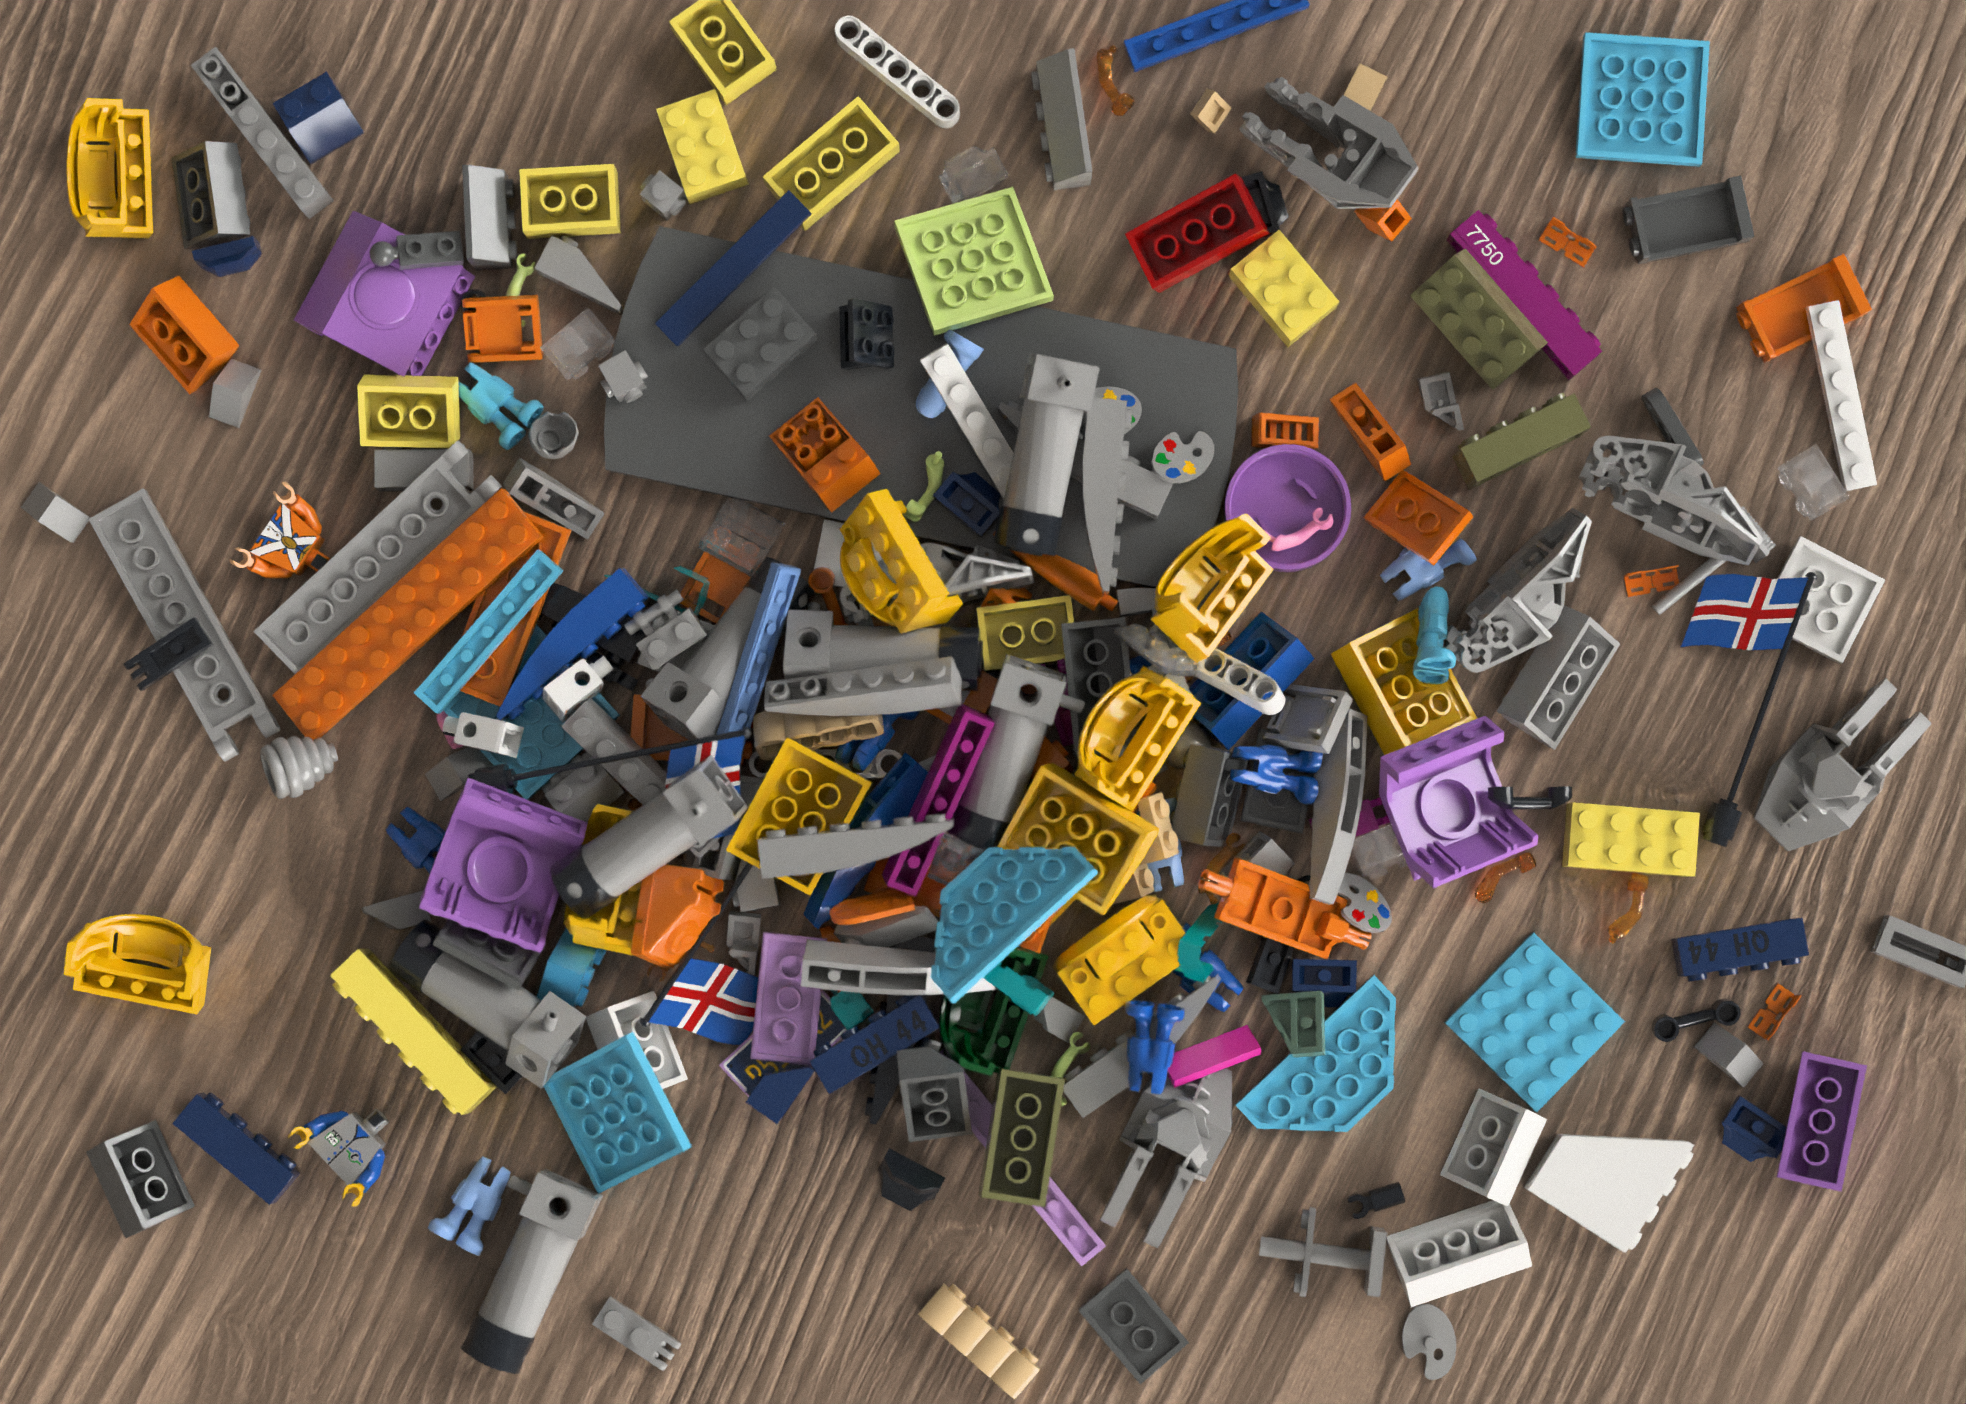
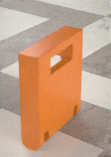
[462,295,544,363]
[679,536,757,624]

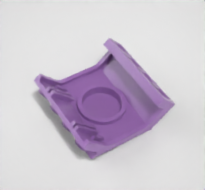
[294,211,475,377]
[1379,716,1538,888]
[419,778,587,953]

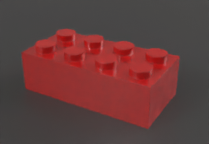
[1125,173,1270,293]

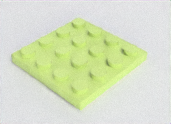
[894,187,1054,336]

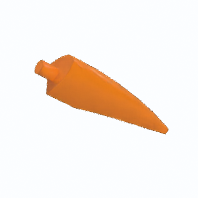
[993,530,1118,612]

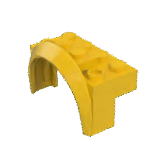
[66,98,153,238]
[839,489,963,634]
[1151,513,1274,663]
[1074,666,1201,811]
[564,804,642,956]
[1052,894,1186,1025]
[64,914,211,1014]

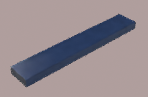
[655,190,812,347]

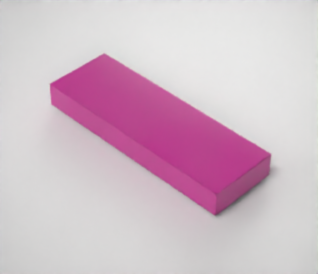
[1167,1025,1261,1088]

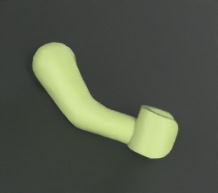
[506,253,535,328]
[904,451,944,522]
[1050,1032,1090,1106]

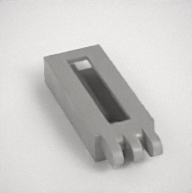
[1870,915,1966,988]

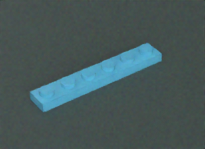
[414,549,564,714]

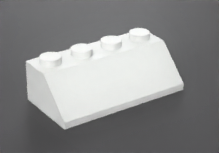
[1386,1200,1532,1307]

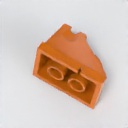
[631,864,724,968]

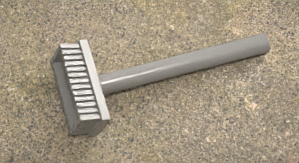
[1652,506,1776,615]

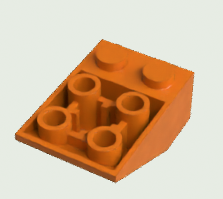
[769,397,881,513]

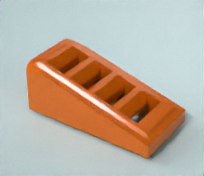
[1251,412,1319,449]

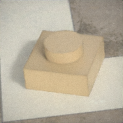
[1190,88,1232,134]

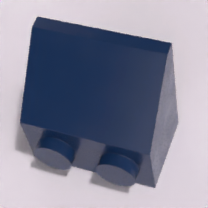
[273,72,364,164]
[745,1065,815,1124]

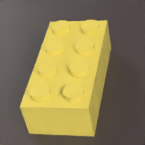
[762,96,900,231]
[1562,802,1700,877]

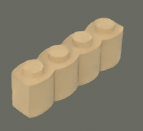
[753,710,884,760]
[918,1283,1040,1399]

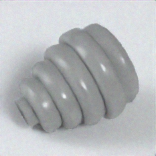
[260,736,338,799]

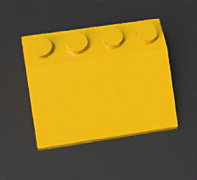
[1331,608,1477,755]
[726,737,871,896]
[997,763,1160,915]

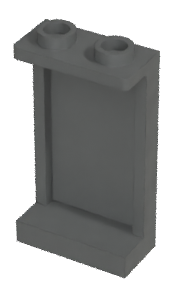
[1622,175,1754,264]

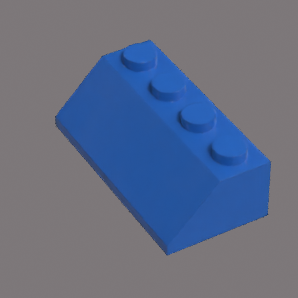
[1189,612,1315,750]

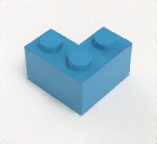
[537,928,606,1008]

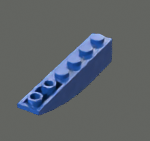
[496,568,649,721]
[803,752,928,929]

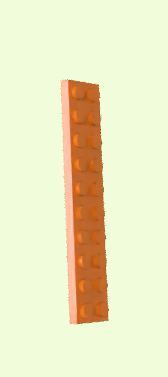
[272,488,544,740]

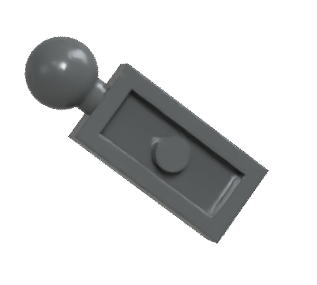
[369,231,464,270]

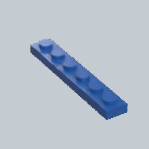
[1124,0,1310,73]

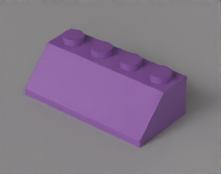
[1777,1051,1867,1191]

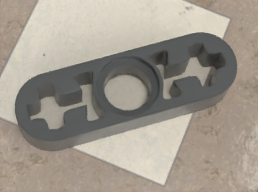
[1642,387,1704,466]

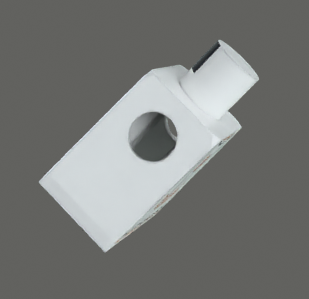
[543,655,613,723]
[443,712,524,758]

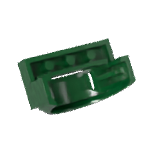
[939,946,1049,1076]

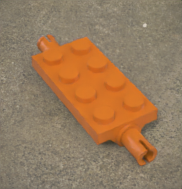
[1198,858,1372,960]

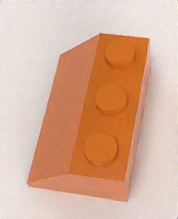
[129,276,240,394]

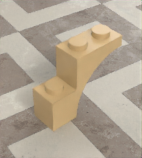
[1112,792,1179,904]

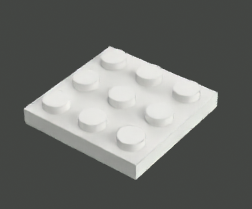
[1777,536,1885,664]

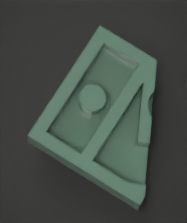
[1261,991,1325,1058]

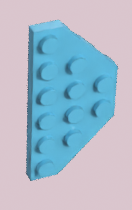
[931,847,1098,1004]
[1235,975,1396,1132]

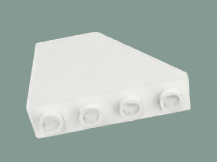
[1524,1134,1694,1253]

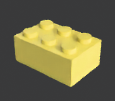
[669,0,777,105]
[656,89,748,204]
[519,164,621,239]
[1228,230,1339,347]
[357,374,461,448]
[976,595,1074,673]

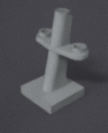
[1259,1207,1387,1297]

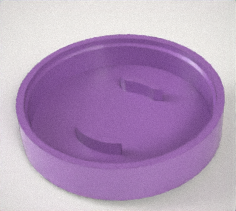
[1223,444,1351,572]

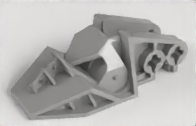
[1239,76,1419,209]
[1579,436,1763,565]
[1443,508,1592,673]
[840,543,1035,626]
[1753,678,1931,851]
[1100,1068,1233,1248]

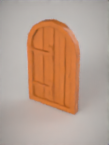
[830,888,915,925]

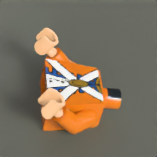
[230,482,331,579]

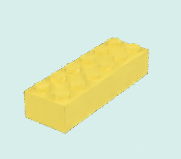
[330,949,497,1115]

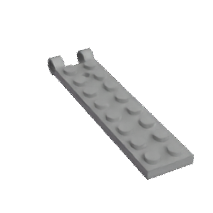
[253,440,502,674]
[88,488,281,762]

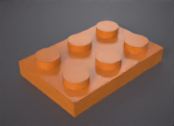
[1363,470,1474,566]

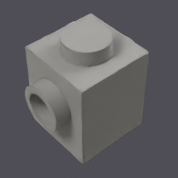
[640,170,687,221]
[598,350,648,403]

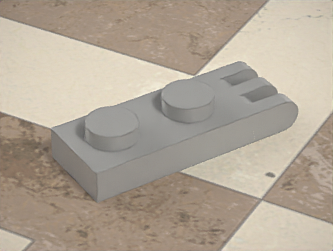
[592,1296,682,1371]

